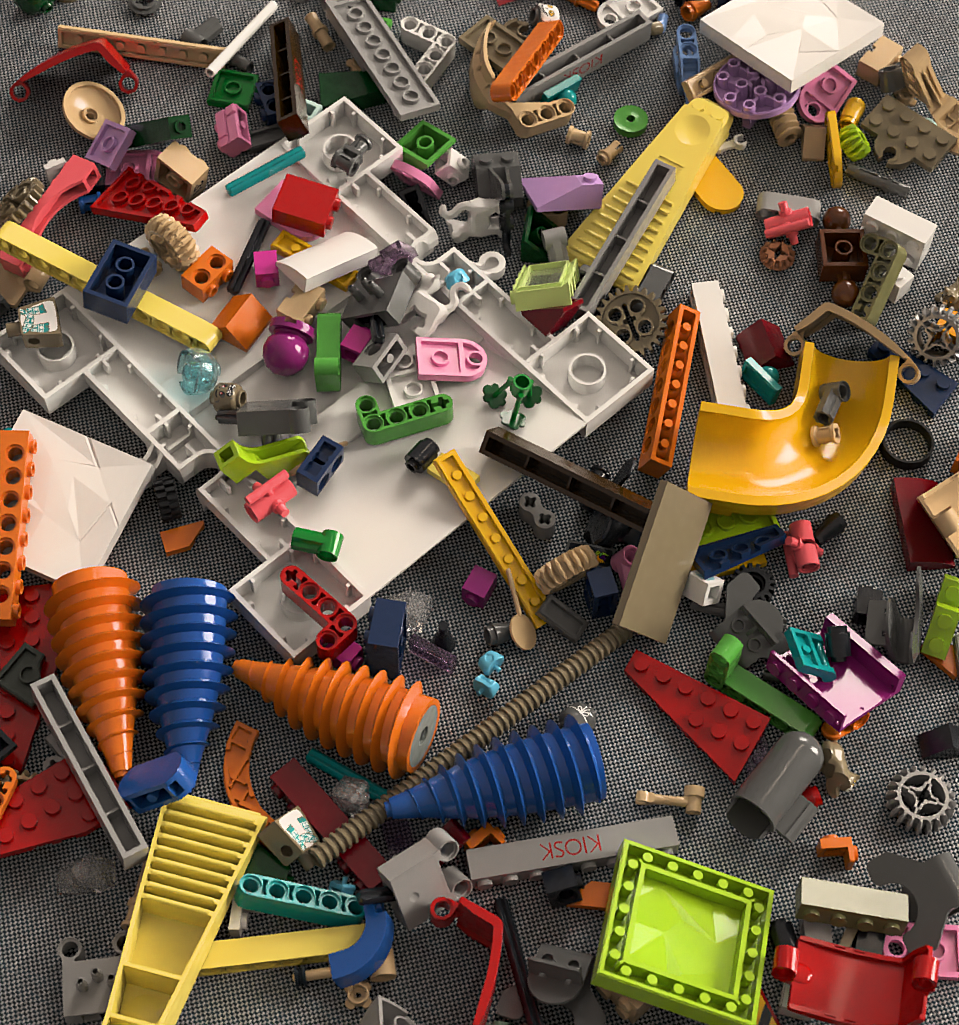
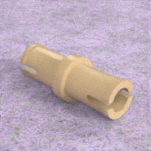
[305,12,336,52]

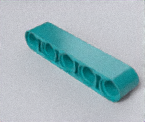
[234,874,365,927]

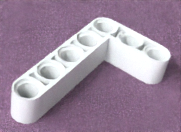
[393,16,456,117]

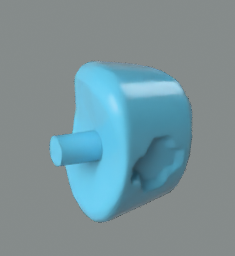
[445,268,470,291]
[478,650,504,676]
[473,674,500,699]
[329,876,356,895]

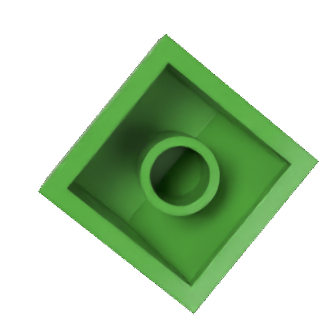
[397,120,456,170]

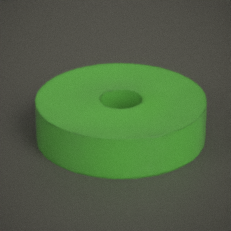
[613,105,648,138]

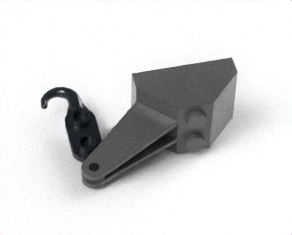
[471,151,523,257]

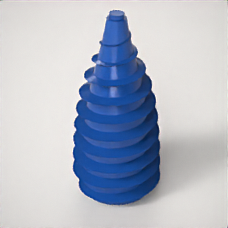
[140,578,238,795]
[383,715,607,830]

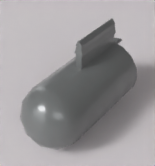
[726,731,824,844]

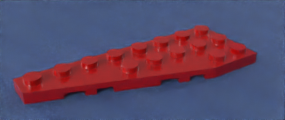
[0,584,58,775]
[0,758,131,859]

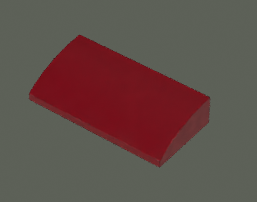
[890,477,955,571]

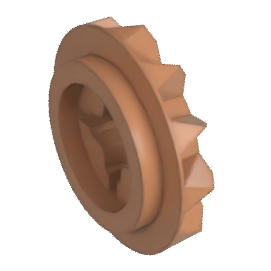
[759,239,795,271]

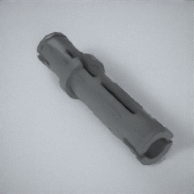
[845,163,912,199]

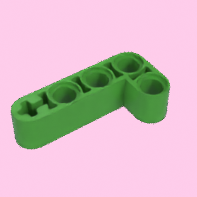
[314,313,342,392]
[355,394,453,445]

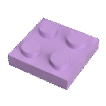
[85,119,136,171]

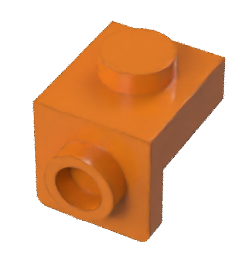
[464,822,506,851]
[816,834,858,870]

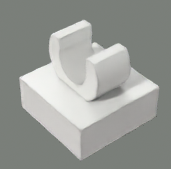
[43,157,66,184]

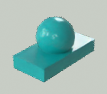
[540,74,582,105]
[742,357,782,405]

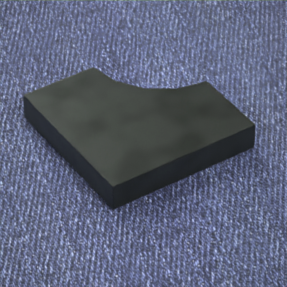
[0,642,46,710]

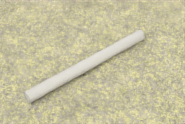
[205,1,278,78]

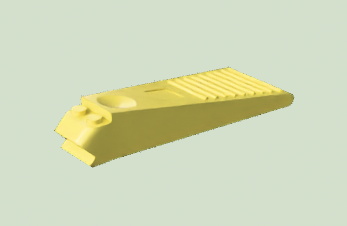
[566,98,734,291]
[102,794,268,1025]

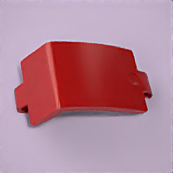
[9,38,139,102]
[430,896,503,1025]
[771,935,939,1025]

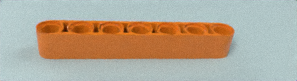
[490,20,564,103]

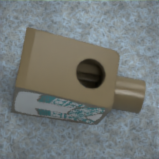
[6,297,64,348]
[257,806,319,872]

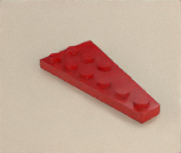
[624,649,771,785]

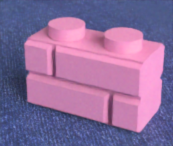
[214,103,252,158]

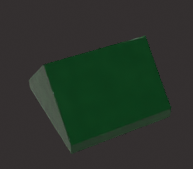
[520,205,559,264]

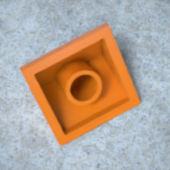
[212,293,272,353]

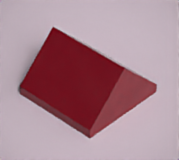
[521,298,584,337]
[735,318,794,370]

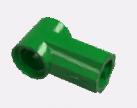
[291,527,344,562]

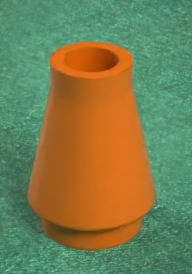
[680,0,711,22]

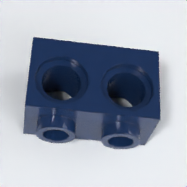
[253,79,277,126]
[296,435,344,496]
[583,566,619,620]

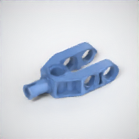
[672,24,700,105]

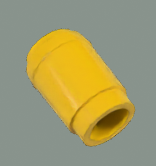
[838,97,866,129]

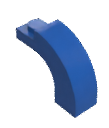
[328,903,394,989]

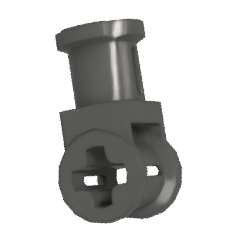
[330,133,373,177]

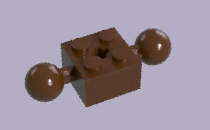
[815,206,869,308]

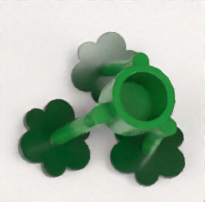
[483,374,542,430]

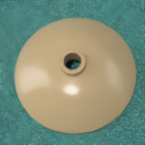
[62,81,125,140]

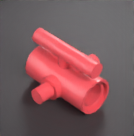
[764,201,813,245]
[244,470,297,523]
[783,520,824,578]

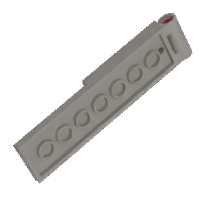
[320,0,441,122]

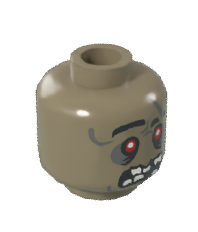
[209,383,247,411]

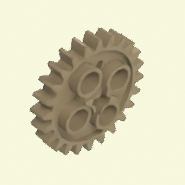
[0,176,45,228]
[595,285,669,358]

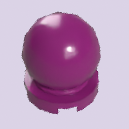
[262,316,315,377]

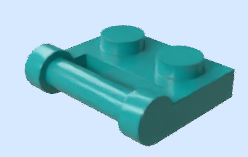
[784,627,837,682]

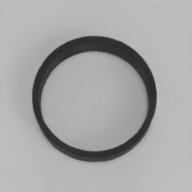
[880,418,934,470]

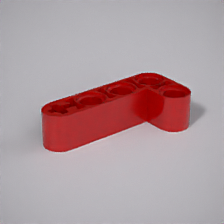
[280,565,358,660]

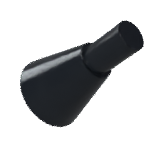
[431,621,456,655]

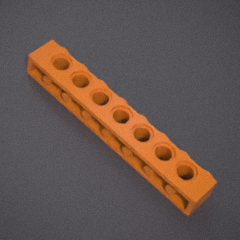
[638,303,701,479]
[0,430,37,627]

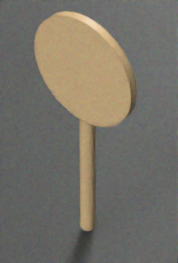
[506,568,536,651]

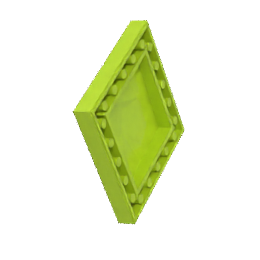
[591,838,774,1025]

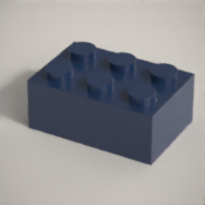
[83,239,157,324]
[363,598,408,680]

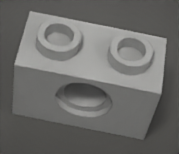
[352,332,408,384]

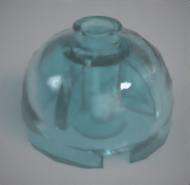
[177,348,221,395]

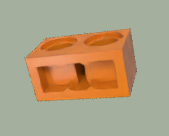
[181,245,234,303]

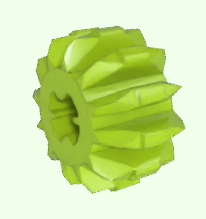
[839,123,871,162]

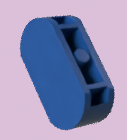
[118,752,197,814]

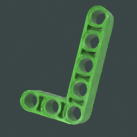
[704,634,822,737]

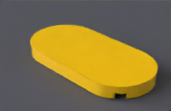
[824,110,843,189]
[693,155,744,214]

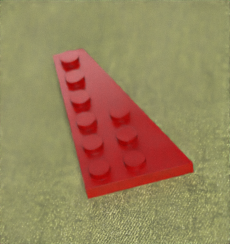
[90,167,209,232]

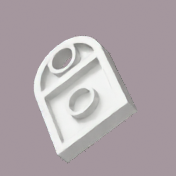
[597,0,663,30]
[385,350,440,408]

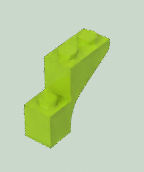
[213,436,310,484]
[920,574,959,660]

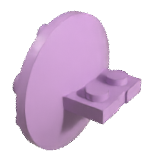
[713,58,801,129]

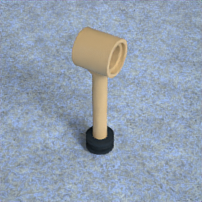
[292,948,397,988]

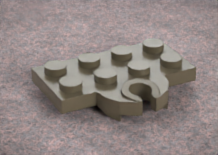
[459,14,550,72]
[860,94,958,173]

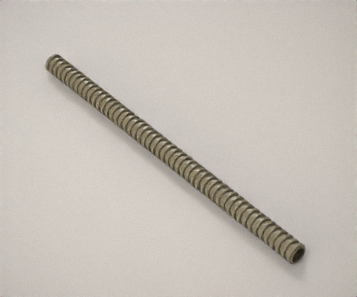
[309,624,633,868]

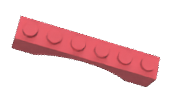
[0,154,101,278]

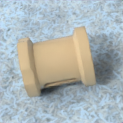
[565,125,592,150]
[810,423,841,447]

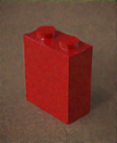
[272,173,341,238]

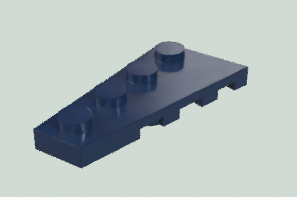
[867,340,959,419]
[692,524,786,580]

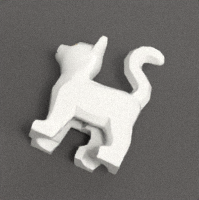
[439,198,502,244]
[401,272,471,338]

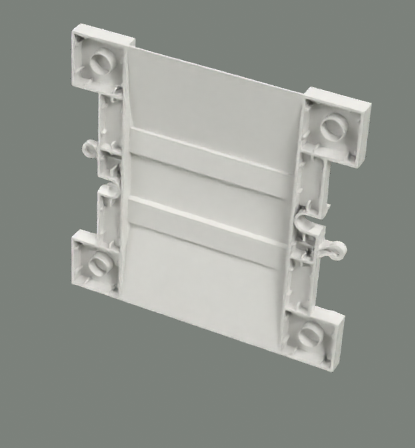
[0,96,654,665]

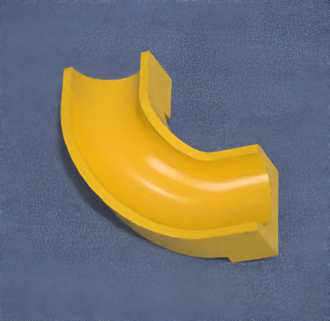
[686,341,900,516]

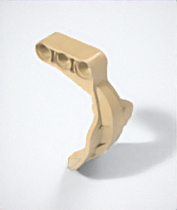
[469,20,575,139]
[900,43,959,156]

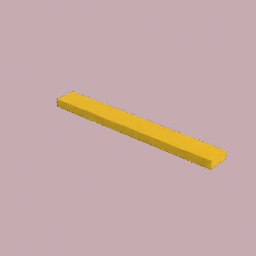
[432,449,546,630]

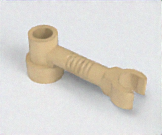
[635,785,705,815]

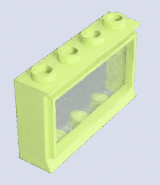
[510,258,580,312]

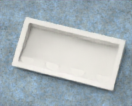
[276,231,378,293]

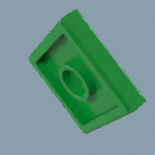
[207,68,260,112]

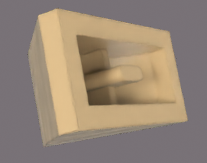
[800,124,827,162]

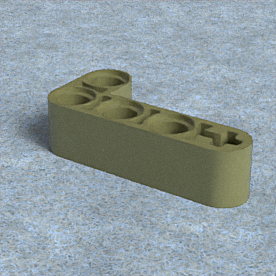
[851,233,907,326]

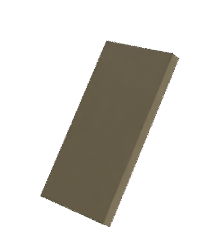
[612,480,712,644]

